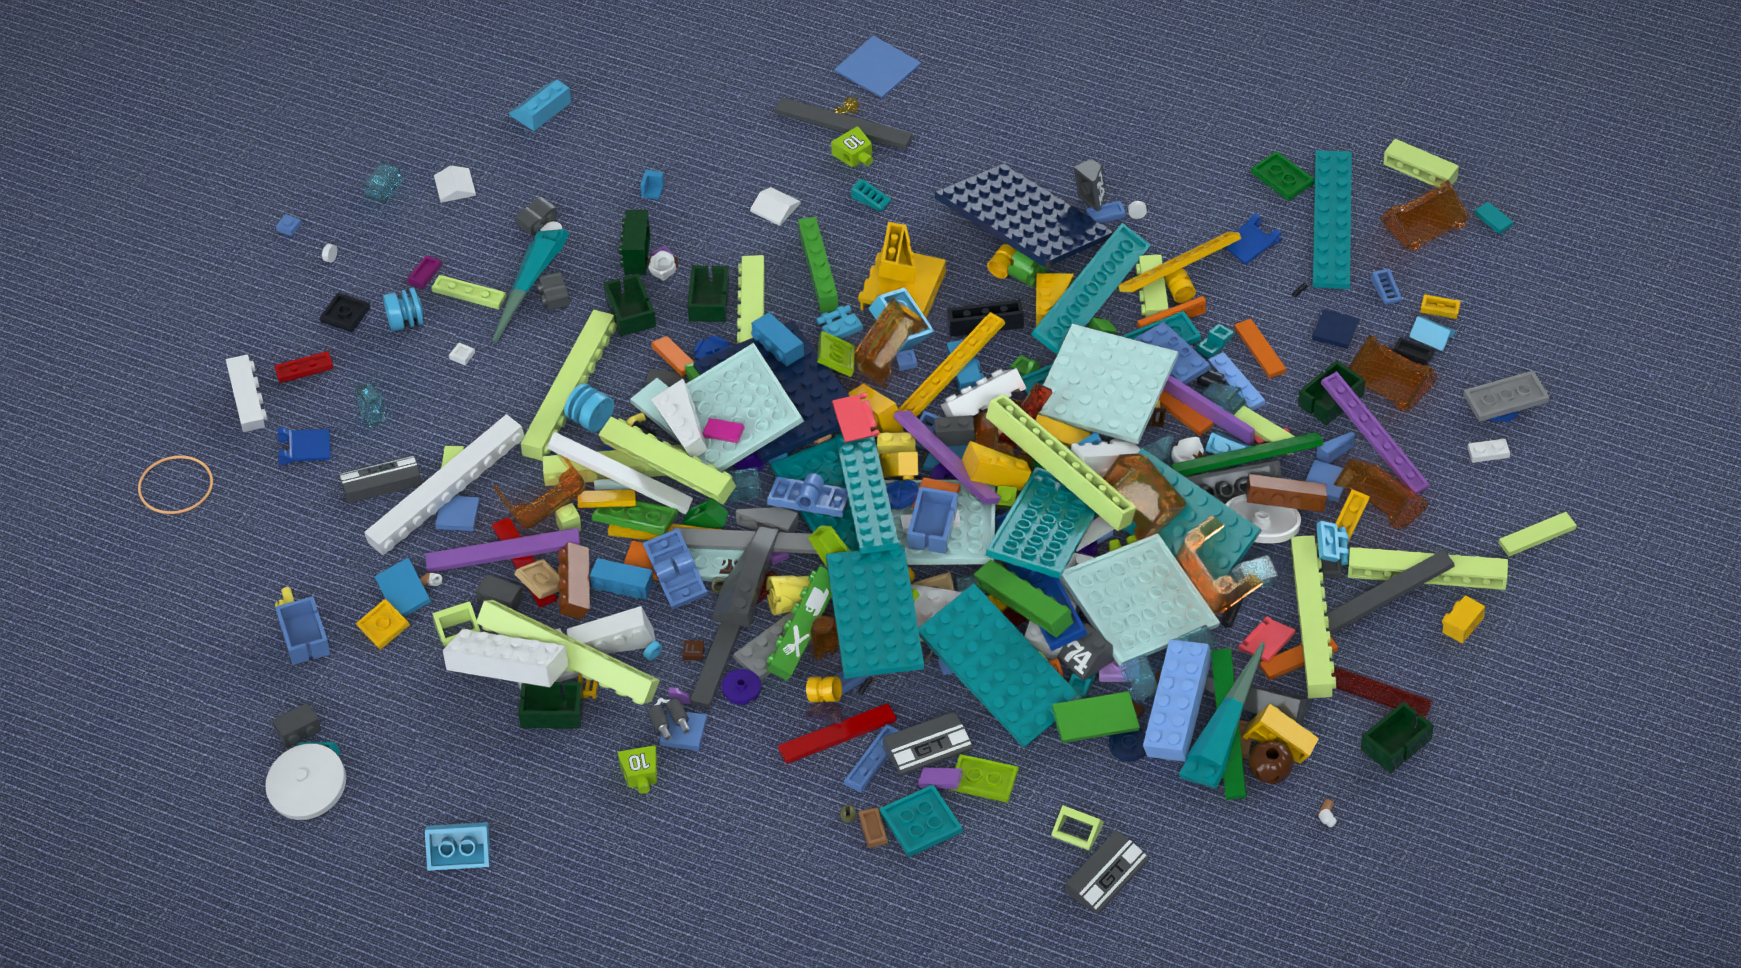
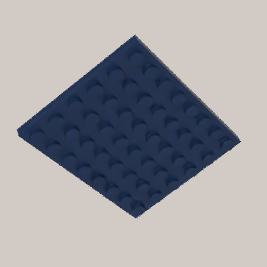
[934,164,1113,268]
[693,321,850,463]

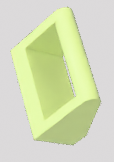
[432,601,481,647]
[1051,805,1104,851]

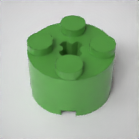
[1008,250,1049,287]

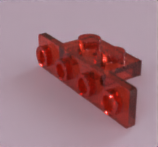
[998,383,1053,448]

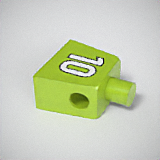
[831,126,873,167]
[618,745,657,794]

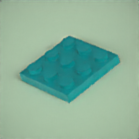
[879,784,963,858]

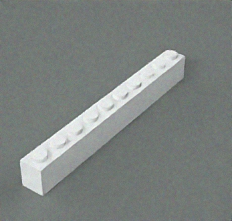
[364,414,525,555]

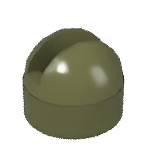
[711,577,725,593]
[840,805,856,823]

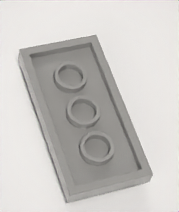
[1463,371,1549,422]
[733,612,819,681]

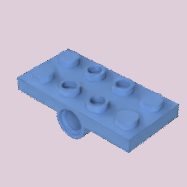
[1134,322,1210,385]
[767,473,849,517]
[643,528,708,610]

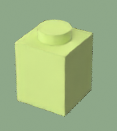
[555,503,582,532]

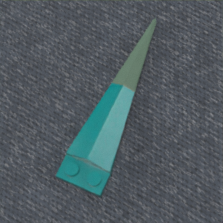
[492,229,569,344]
[1179,642,1265,789]

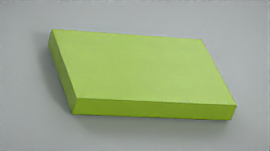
[817,331,855,377]
[949,754,1019,803]

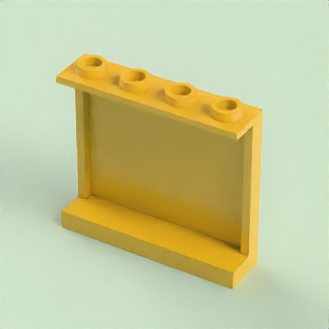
[858,247,946,318]

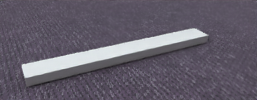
[547,432,693,514]

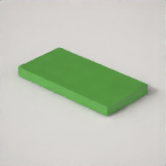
[592,500,678,535]
[1052,691,1140,743]

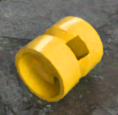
[987,244,1017,279]
[1165,268,1196,303]
[806,676,842,703]

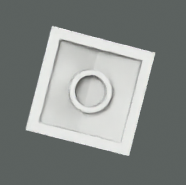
[434,166,476,203]
[750,187,801,226]

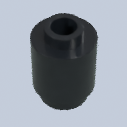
[1197,370,1226,392]

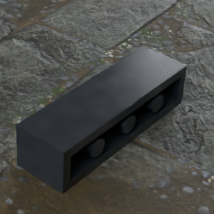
[947,300,1024,337]

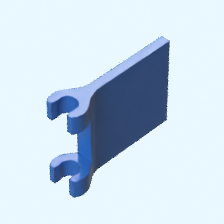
[1224,213,1282,265]
[278,427,330,465]

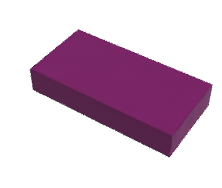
[407,255,442,289]

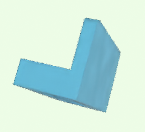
[1409,316,1456,351]
[1205,432,1251,454]

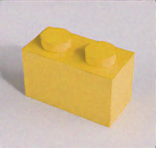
[1442,595,1485,644]

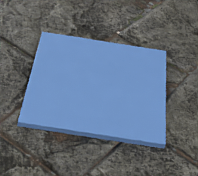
[834,36,921,98]

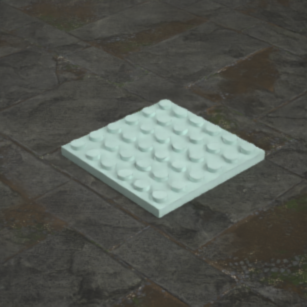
[1031,324,1178,444]
[686,343,804,472]
[884,480,996,565]
[1060,533,1220,667]

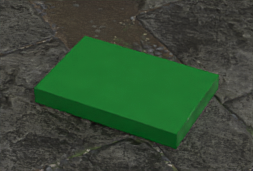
[1251,151,1315,201]

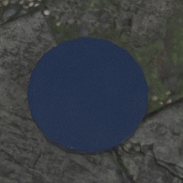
[1109,728,1146,762]

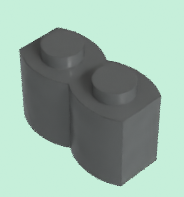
[515,197,557,236]
[536,271,570,310]

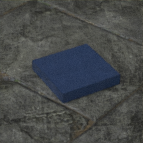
[1312,309,1359,349]

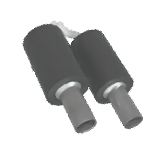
[647,698,690,740]

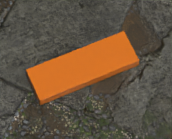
[651,336,694,376]

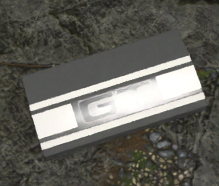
[339,455,422,503]
[882,712,972,776]
[1065,830,1149,914]

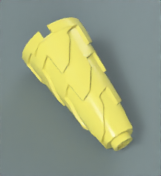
[766,575,832,616]

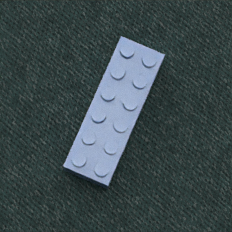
[1143,639,1212,762]

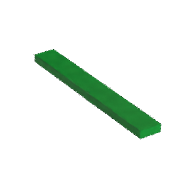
[1171,432,1324,476]
[1211,648,1247,800]

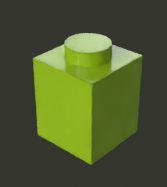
[996,485,1019,509]

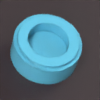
[643,641,662,661]

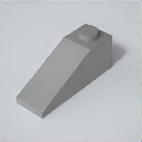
[736,507,799,533]

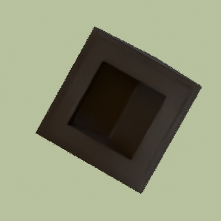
[1147,407,1166,427]

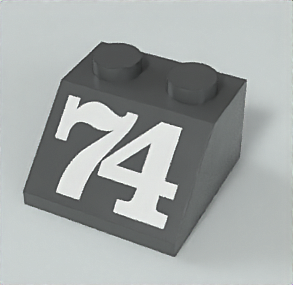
[1073,158,1106,212]
[1057,623,1114,681]

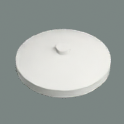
[1225,494,1301,543]
[266,744,346,820]

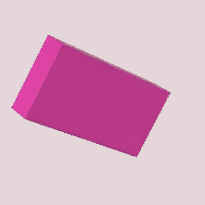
[702,418,745,443]

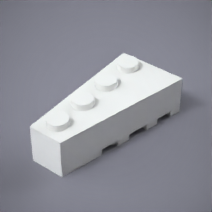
[226,354,267,432]
[941,368,1027,417]
[651,379,708,457]
[1071,441,1140,480]
[567,606,655,654]

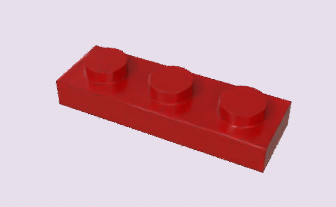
[274,351,334,383]

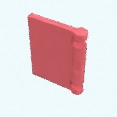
[832,393,879,443]
[1237,616,1296,662]

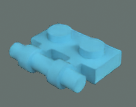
[815,305,863,339]
[1316,521,1350,565]

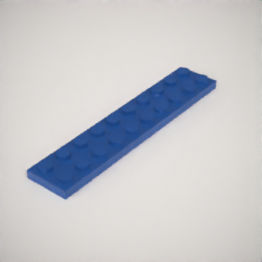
[995,510,1088,651]

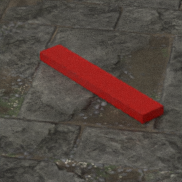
[492,517,557,608]
[778,703,896,764]

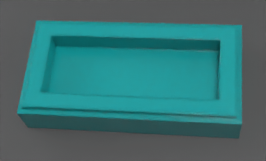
[1474,202,1513,235]

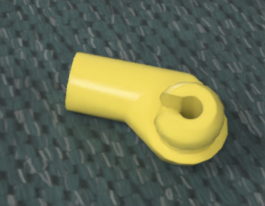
[626,412,646,426]
[275,587,294,607]

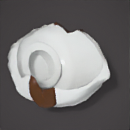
[647,250,678,281]
[1171,437,1204,463]

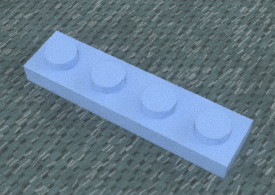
[1208,352,1265,411]

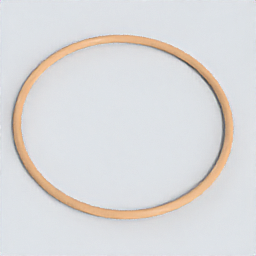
[138,456,213,514]

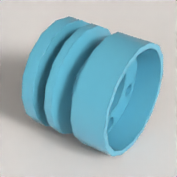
[383,287,423,332]
[564,383,614,433]

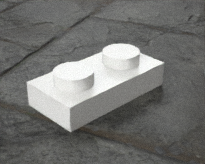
[1467,439,1510,463]

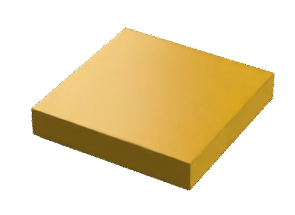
[355,598,410,650]

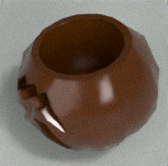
[1248,739,1294,784]

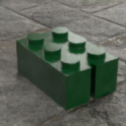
[619,210,651,275]
[687,265,730,322]
[603,273,656,336]
[1298,360,1365,426]
[518,682,584,729]
[1360,701,1434,774]

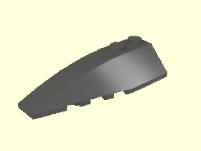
[1184,460,1282,504]
[711,527,779,628]
[1204,675,1312,723]

